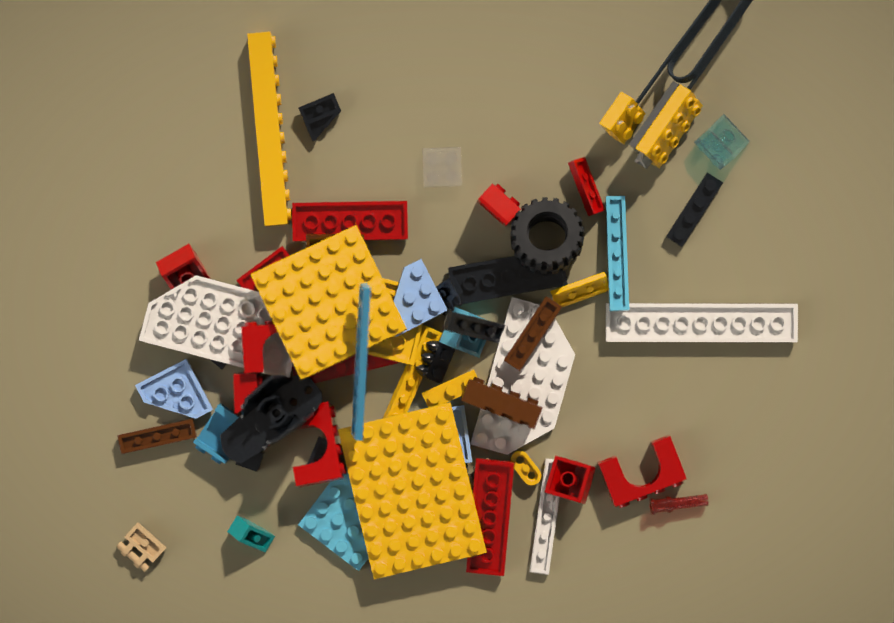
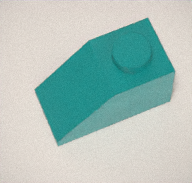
[227,515,275,552]

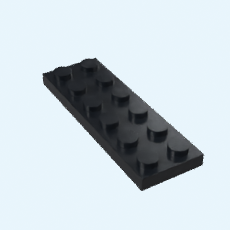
[448,248,568,305]

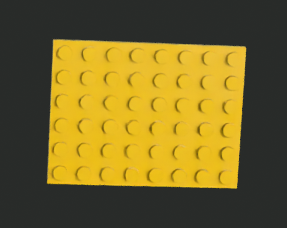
[338,402,487,579]

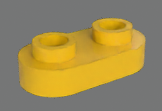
[510,450,541,485]

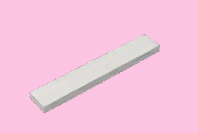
[529,458,560,575]

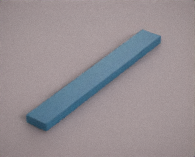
[351,283,371,440]

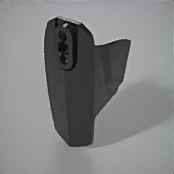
[220,375,322,463]

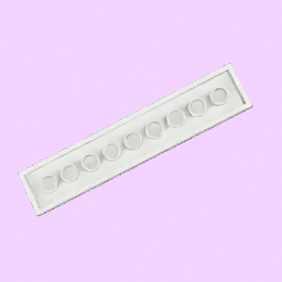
[606,303,798,342]

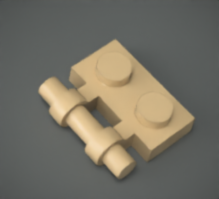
[116,522,167,572]

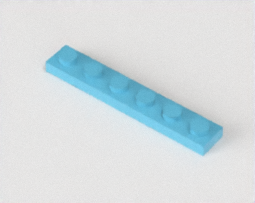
[605,196,629,311]

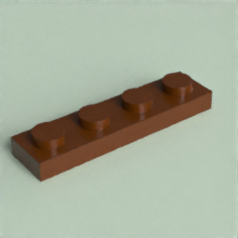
[504,296,562,371]
[117,418,197,454]

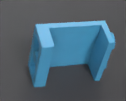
[193,403,240,464]

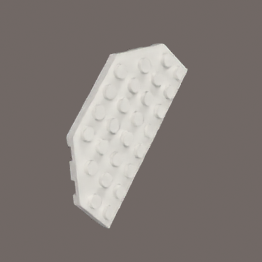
[139,276,293,378]
[470,297,575,455]

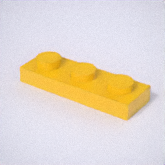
[550,272,609,307]
[422,369,478,407]

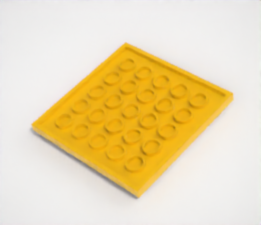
[251,225,407,380]

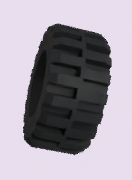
[510,197,584,274]

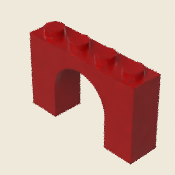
[241,321,278,373]
[293,402,346,488]
[597,435,687,508]

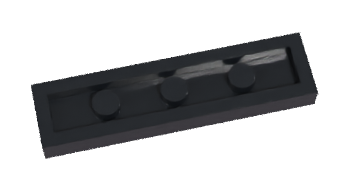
[665,172,723,247]
[443,311,505,343]

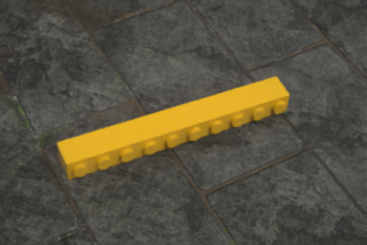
[247,32,292,227]

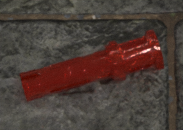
[649,494,709,515]

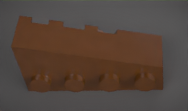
[461,377,543,430]

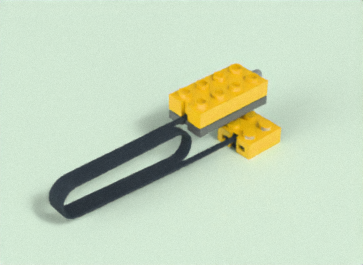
[599,0,753,169]

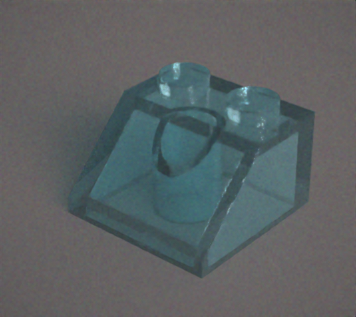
[694,114,750,170]

